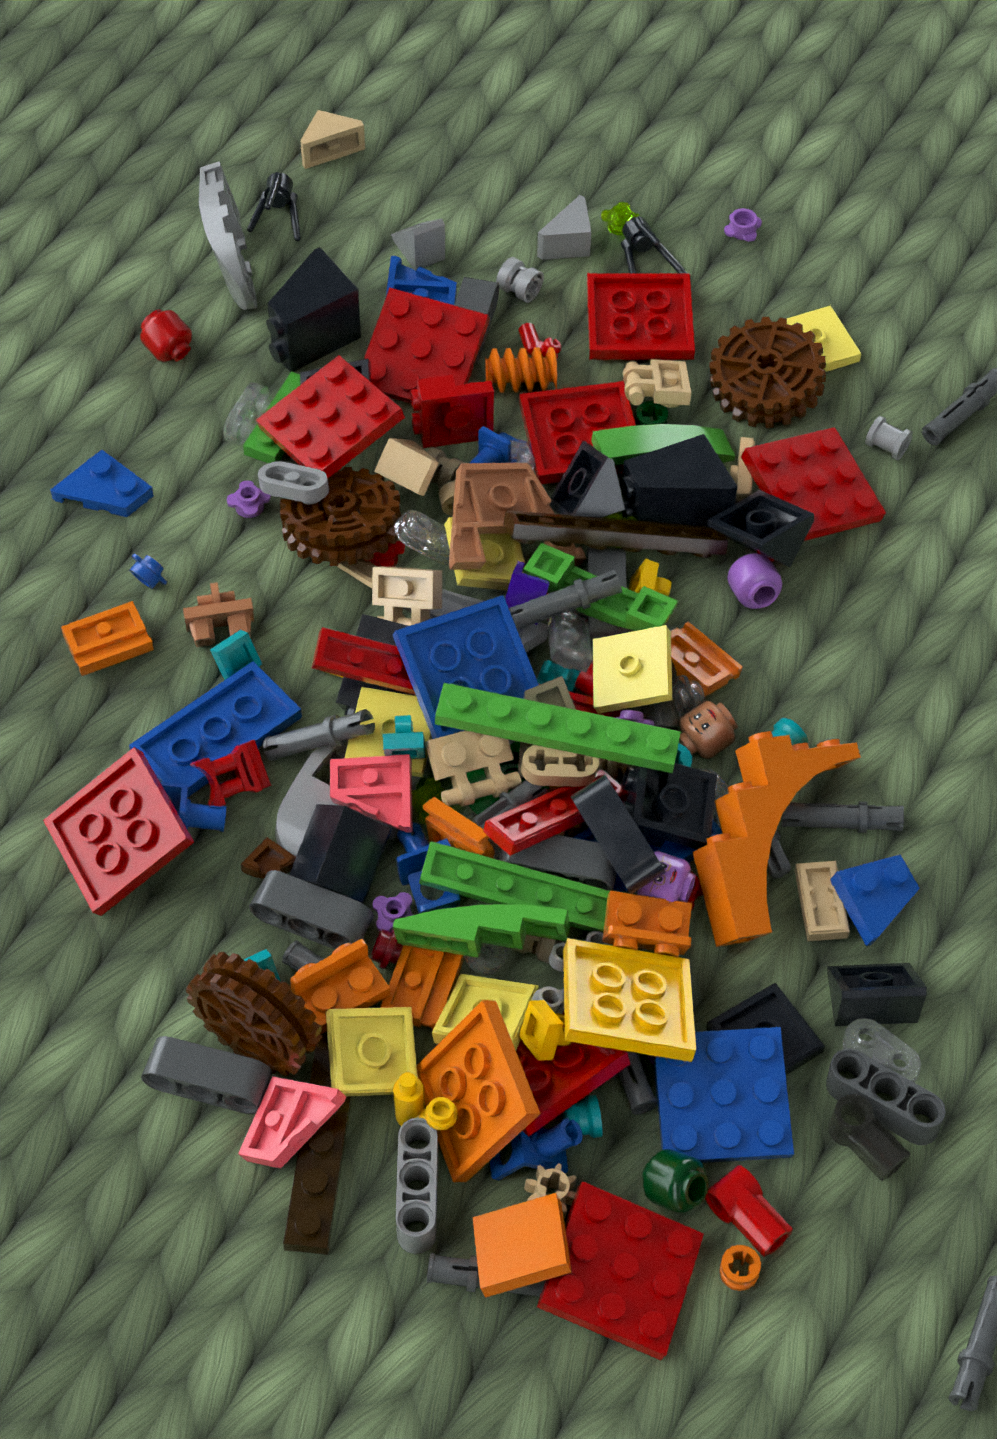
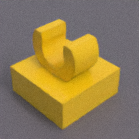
[629,559,672,596]
[519,1000,571,1061]

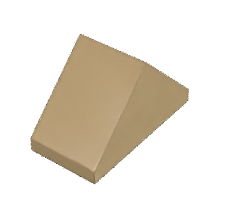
[301,110,365,169]
[374,438,439,496]

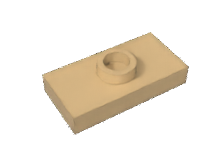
[730,437,755,504]
[795,861,850,942]

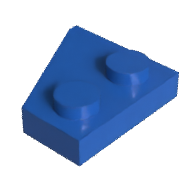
[386,256,457,305]
[50,450,154,517]
[830,854,920,947]

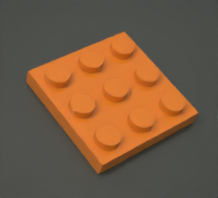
[417,1000,540,1182]

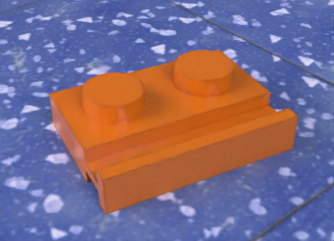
[61,601,154,676]
[671,621,743,698]
[422,797,495,859]
[380,945,464,1031]

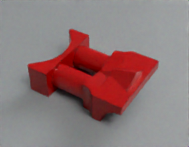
[190,739,271,806]

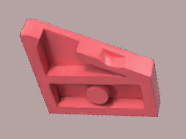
[330,754,413,833]
[238,1076,346,1169]

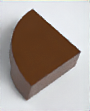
[241,837,296,879]

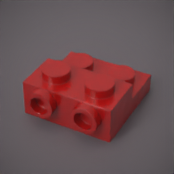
[410,374,494,448]

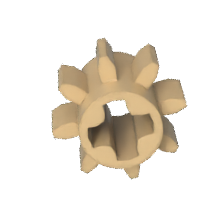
[524,1163,577,1219]

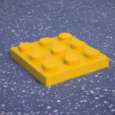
[563,938,696,1062]

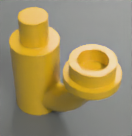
[393,1072,458,1130]

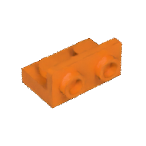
[602,891,692,957]
[290,939,391,1034]

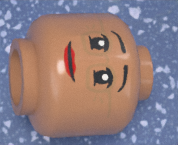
[679,701,738,759]

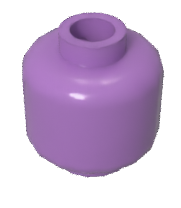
[727,553,783,609]

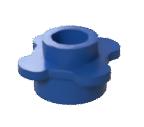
[129,554,167,589]

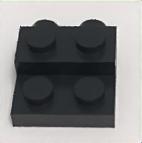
[621,763,717,849]

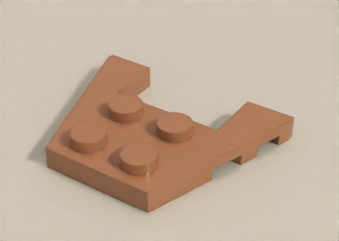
[449,463,586,570]

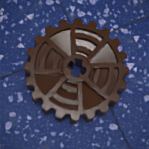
[709,317,826,428]
[280,467,402,566]
[186,952,322,1076]

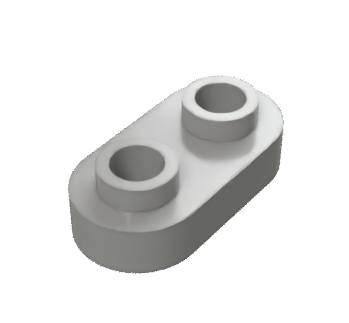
[258,461,329,504]

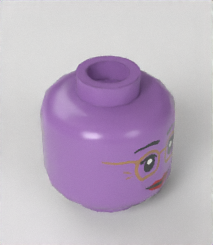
[637,851,696,902]

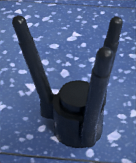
[247,172,301,241]
[620,216,691,280]

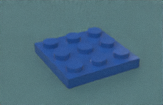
[392,595,539,739]
[653,1027,794,1163]

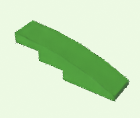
[591,424,735,466]
[393,904,570,958]

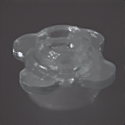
[669,675,705,717]

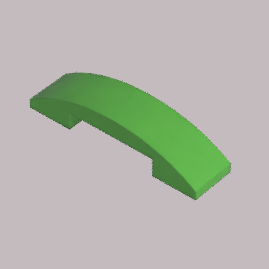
[523,543,678,631]

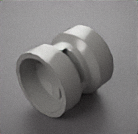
[496,257,544,303]

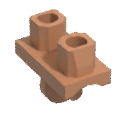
[183,582,254,647]

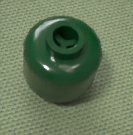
[642,1149,709,1213]

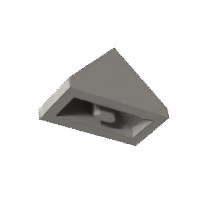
[537,195,591,260]
[391,218,445,271]

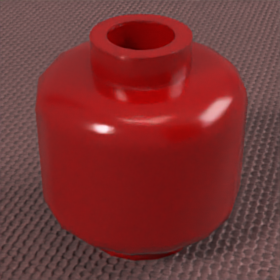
[140,309,192,362]

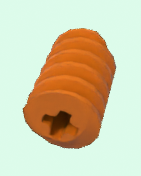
[485,347,557,393]

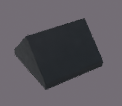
[549,441,625,518]
[708,490,814,568]
[289,804,392,904]
[827,963,927,1026]

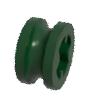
[636,401,668,426]

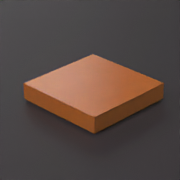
[472,1193,571,1298]

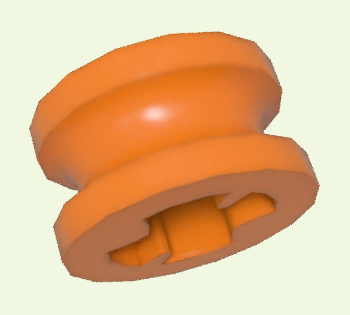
[719,1245,761,1291]

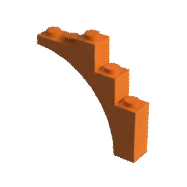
[693,731,861,947]

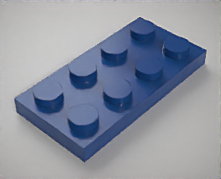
[129,661,302,797]

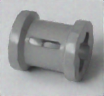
[865,416,913,460]

